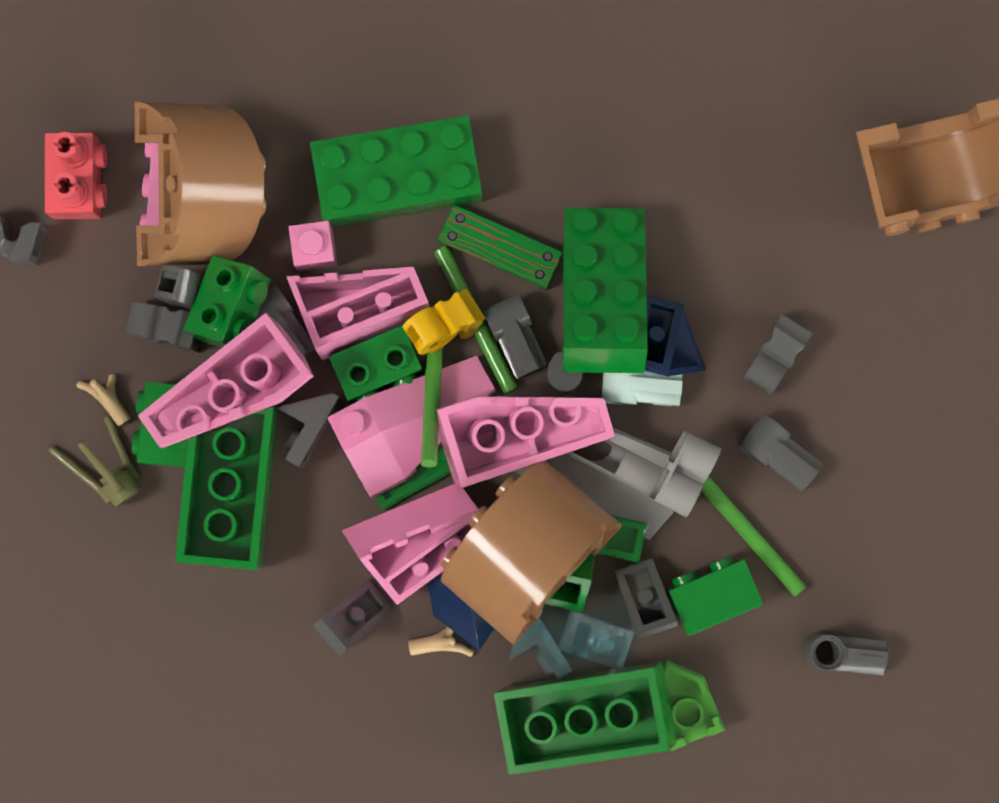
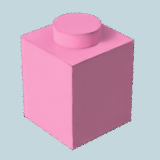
[288,221,338,273]

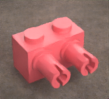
[45,132,107,219]

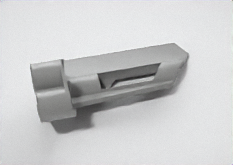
[514,428,721,540]

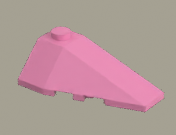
[138,313,314,448]
[327,356,495,499]
[436,396,615,488]

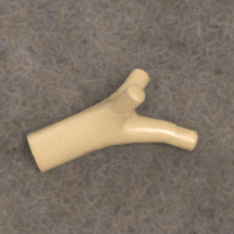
[76,374,131,427]
[408,627,474,657]

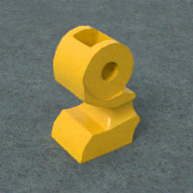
[403,288,486,355]

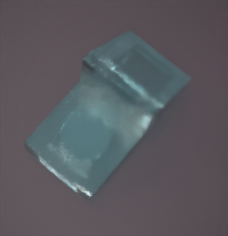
[558,610,635,668]
[508,617,572,679]

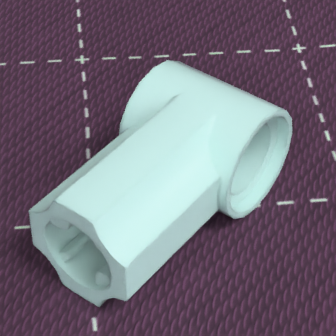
[601,371,683,406]

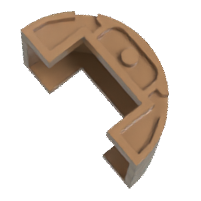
[855,99,999,236]
[134,102,266,266]
[440,460,621,645]

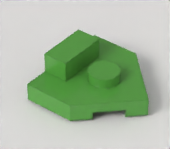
[663,658,725,751]

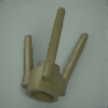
[49,416,142,508]

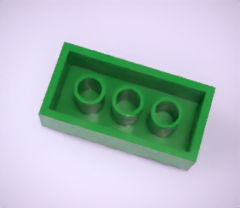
[310,115,483,228]
[562,207,648,373]
[175,407,279,570]
[494,661,677,775]

